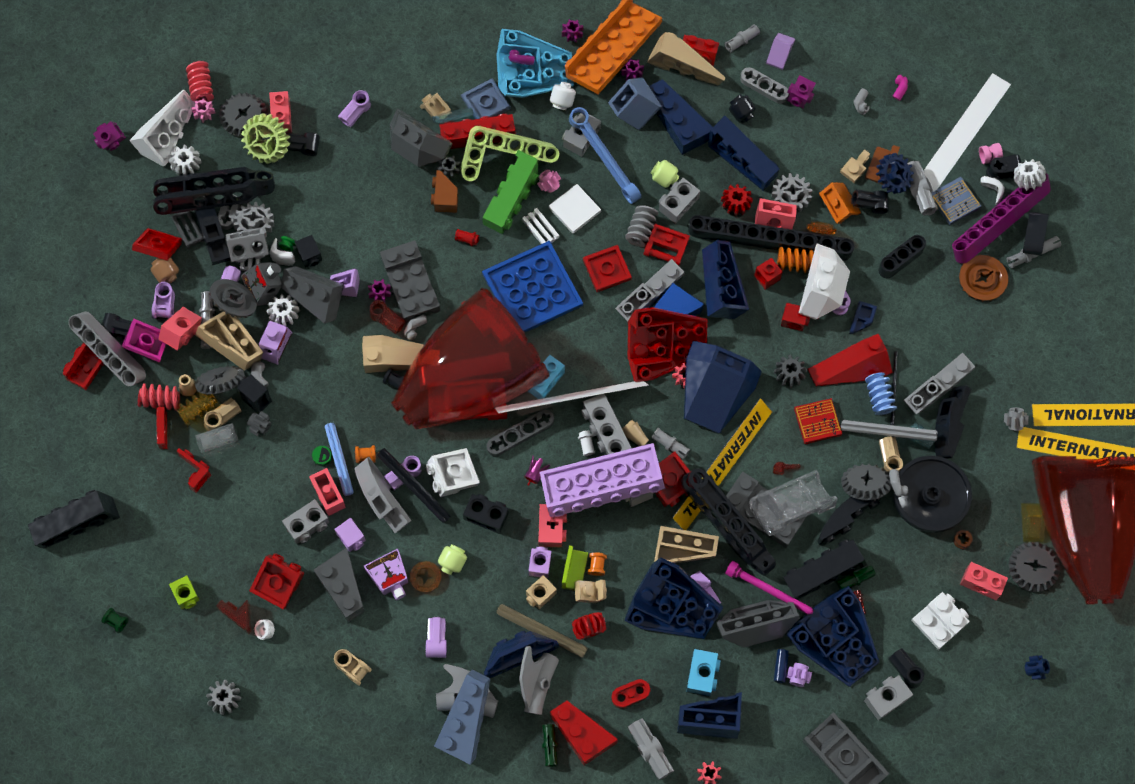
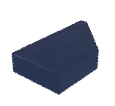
[849,301,877,334]

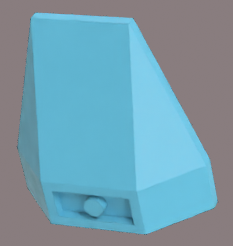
[497,29,574,98]

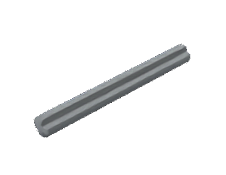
[841,420,937,441]

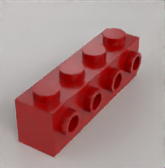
[439,114,515,149]

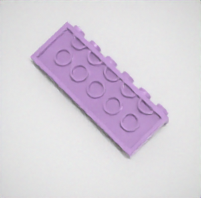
[540,443,665,517]

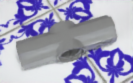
[907,161,937,216]
[628,718,674,780]

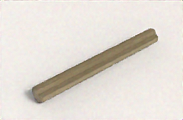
[497,604,587,657]

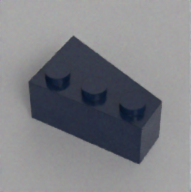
[677,692,742,739]

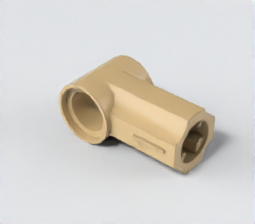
[204,398,241,432]
[879,436,903,472]

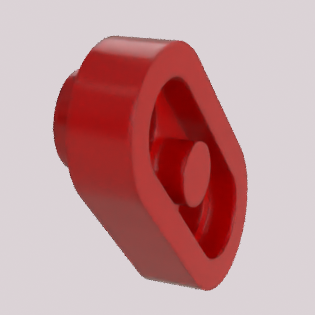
[611,679,650,708]

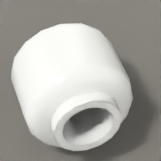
[550,82,576,110]

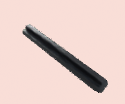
[377,448,451,523]

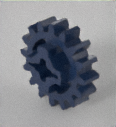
[876,153,914,194]

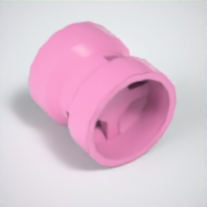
[979,143,1003,164]

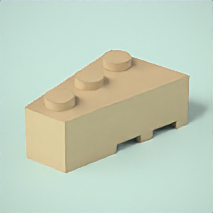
[195,311,263,371]
[654,526,719,564]

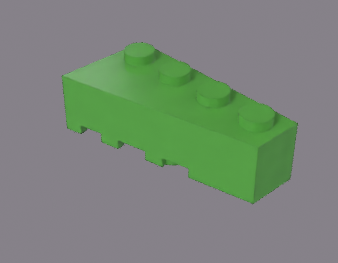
[483,150,539,234]

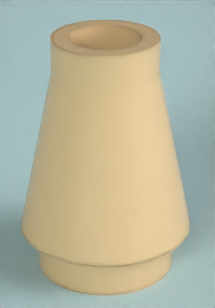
[179,374,197,396]
[622,420,649,447]

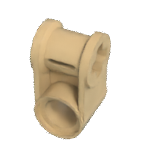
[334,649,372,686]

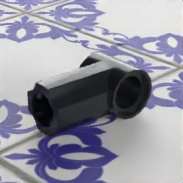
[286,132,320,156]
[851,189,889,214]
[102,313,132,337]
[888,648,924,689]

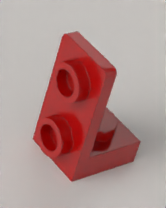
[176,448,211,493]

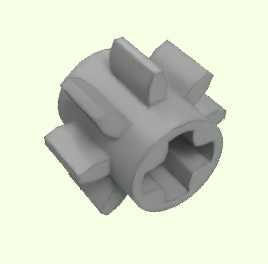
[1004,407,1029,431]

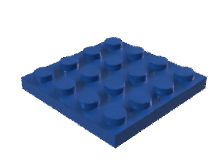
[482,240,583,337]

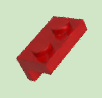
[683,35,719,67]
[63,343,104,390]

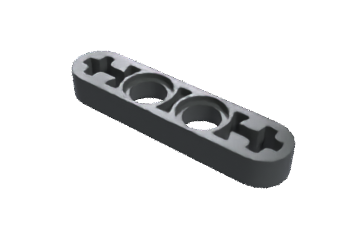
[487,410,554,457]

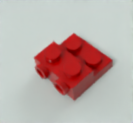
[655,452,696,507]
[249,553,305,609]

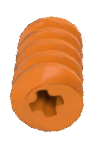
[777,247,814,273]

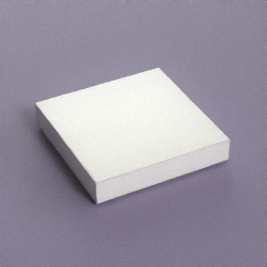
[549,184,601,234]

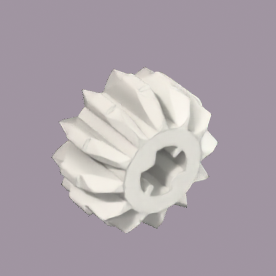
[169,145,201,176]
[1014,159,1046,191]
[267,294,300,326]

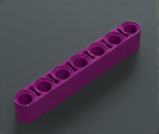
[952,173,1051,264]

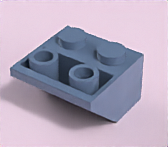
[608,78,662,130]

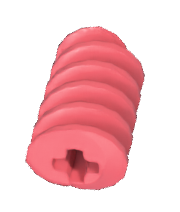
[186,61,214,102]
[138,383,180,410]

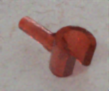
[773,462,800,475]

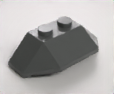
[390,109,452,167]
[717,600,799,648]

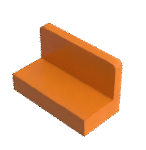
[819,182,861,224]

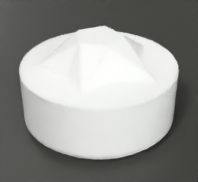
[254,619,274,640]

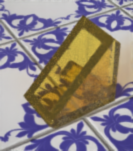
[1021,503,1046,542]

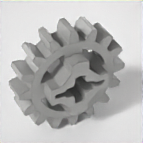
[771,173,812,212]
[233,202,274,237]

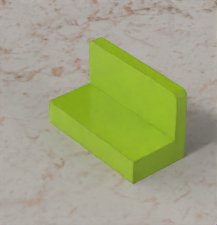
[562,545,588,591]

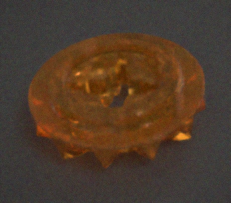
[807,221,837,235]
[410,561,441,593]

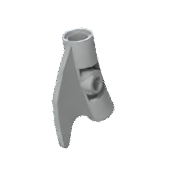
[519,646,559,715]
[436,664,498,718]

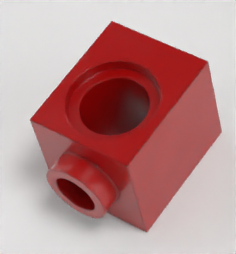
[754,258,783,290]
[781,303,810,331]

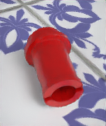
[455,229,479,247]

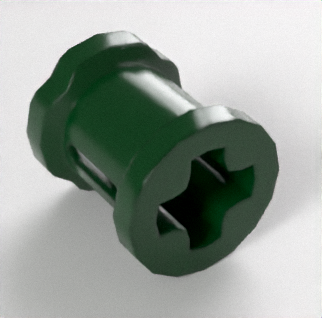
[101,608,129,633]

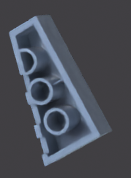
[434,669,490,765]

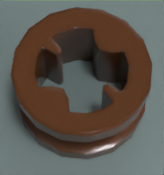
[953,530,972,549]

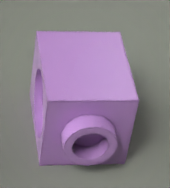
[335,518,366,552]
[529,547,551,578]

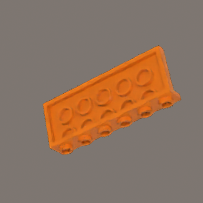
[565,0,662,94]

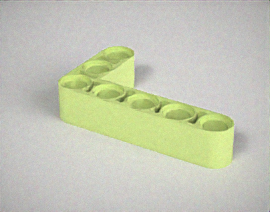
[460,126,559,181]

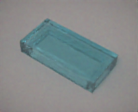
[432,108,473,123]

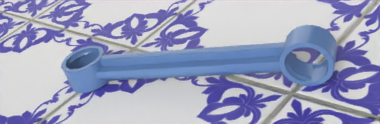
[569,107,641,204]

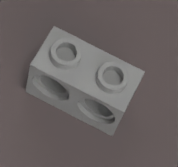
[658,178,700,224]
[226,227,269,262]
[282,499,330,544]

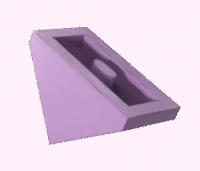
[766,33,795,70]
[330,269,360,297]

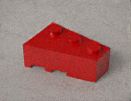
[550,701,618,766]

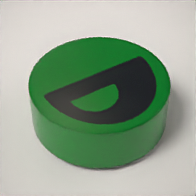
[312,446,332,466]

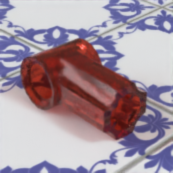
[370,300,406,335]

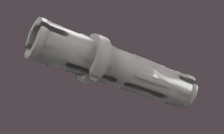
[1007,236,1061,268]
[199,291,215,349]

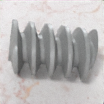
[625,206,659,247]

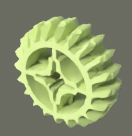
[241,113,291,164]

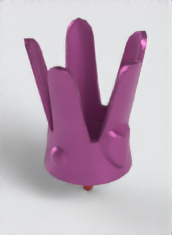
[524,456,550,486]

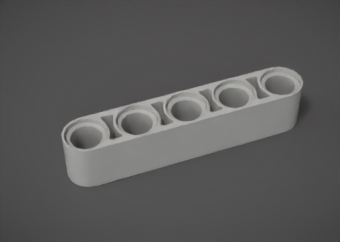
[69,311,146,386]

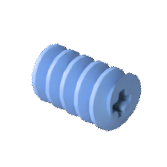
[865,372,897,415]

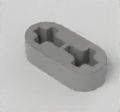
[218,195,241,230]

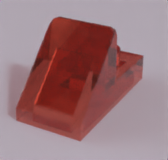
[216,600,251,634]

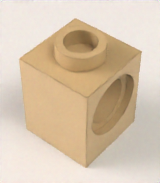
[526,575,557,609]

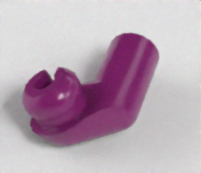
[508,50,535,65]

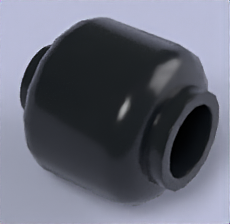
[729,94,756,122]

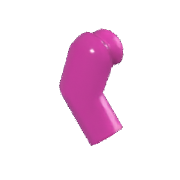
[892,75,908,101]

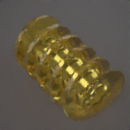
[175,392,219,427]

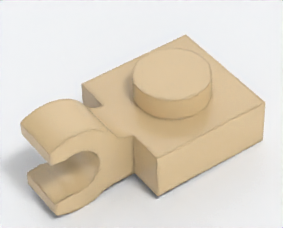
[840,150,870,183]

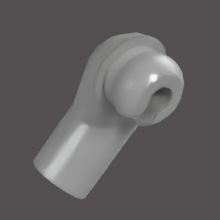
[853,88,870,115]
[404,315,427,340]
[251,361,269,387]
[889,469,908,497]

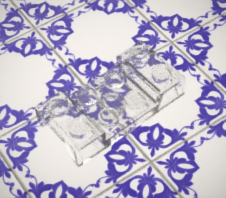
[749,470,838,536]

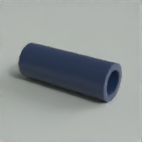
[774,649,789,683]

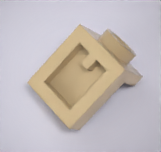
[419,93,451,122]
[575,580,607,603]

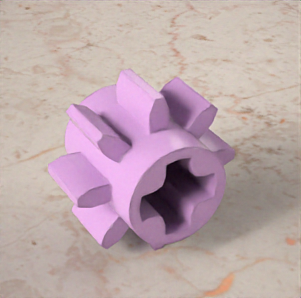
[786,663,812,687]

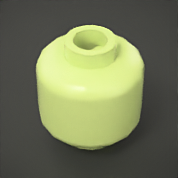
[651,160,679,188]
[438,544,467,575]

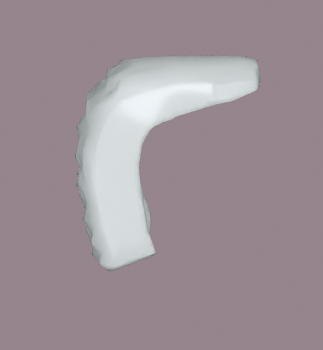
[981,176,1005,205]
[270,238,295,266]

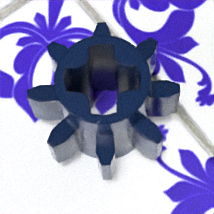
[1025,655,1050,680]

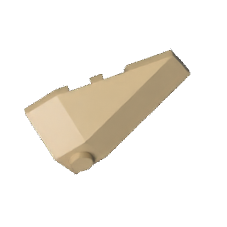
[647,32,725,85]
[362,335,441,373]

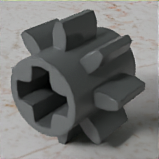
[438,156,460,179]
[247,411,272,436]

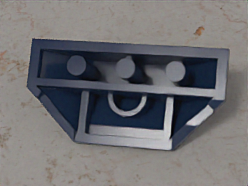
[484,631,559,679]

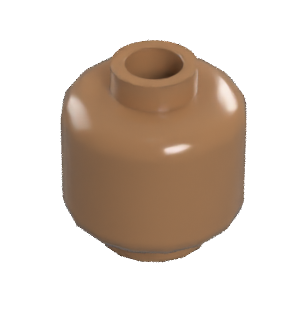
[151,257,179,284]

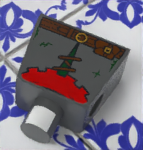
[241,262,282,306]

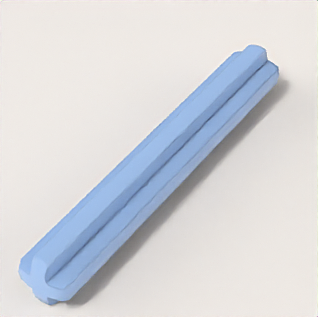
[325,423,354,496]

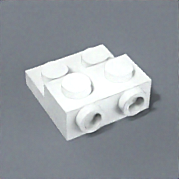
[426,448,480,497]
[911,592,970,650]

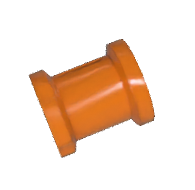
[355,445,376,463]
[588,552,607,576]

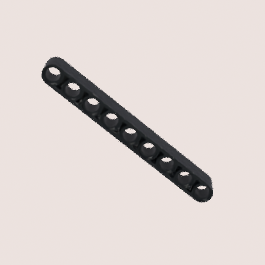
[688,215,855,261]

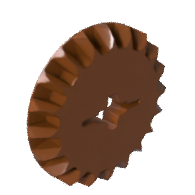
[959,255,1008,302]

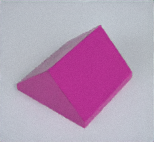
[122,318,166,362]

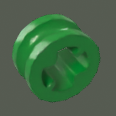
[278,236,296,252]

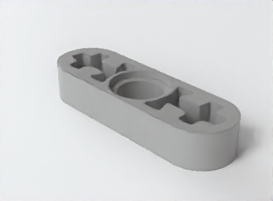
[740,68,789,104]

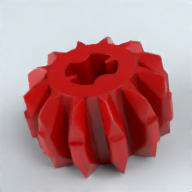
[721,184,753,216]
[572,612,606,640]

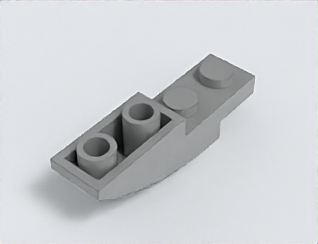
[615,259,685,322]
[904,353,975,415]
[354,457,411,533]

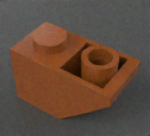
[431,170,458,213]

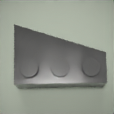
[281,266,344,324]
[314,548,365,622]

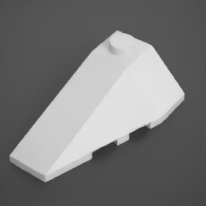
[130,90,195,166]

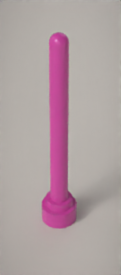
[725,561,813,615]

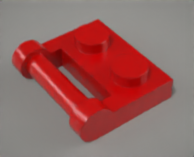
[643,224,690,266]

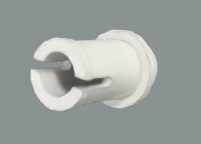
[578,430,595,456]

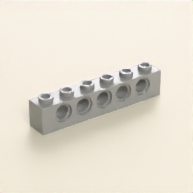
[581,394,653,507]

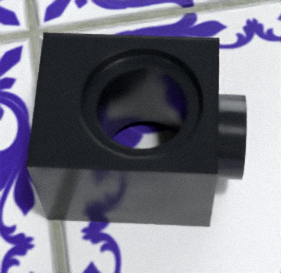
[295,235,322,268]

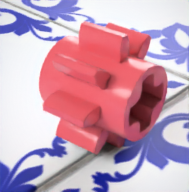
[672,363,686,388]
[697,761,722,784]

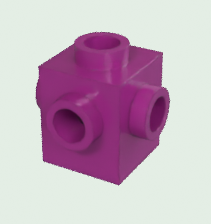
[787,75,816,109]
[93,121,126,151]

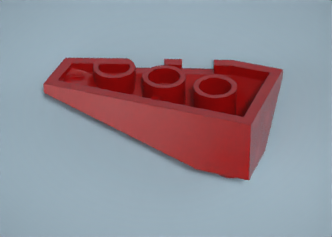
[808,334,893,386]

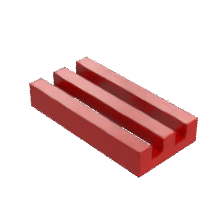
[156,407,168,449]

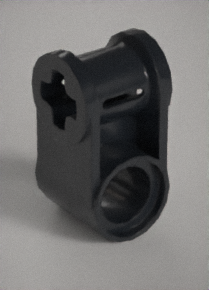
[986,155,1022,180]

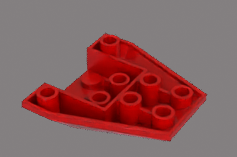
[627,307,708,382]

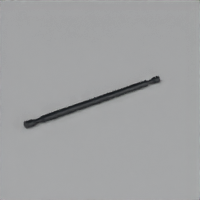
[890,351,898,437]

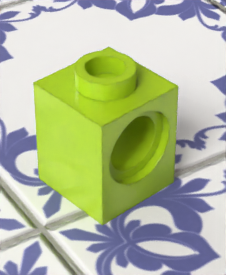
[169,576,200,609]

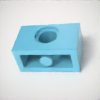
[686,649,721,696]

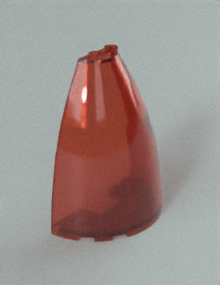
[391,287,550,429]
[1032,456,1135,605]

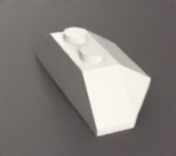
[798,244,850,320]

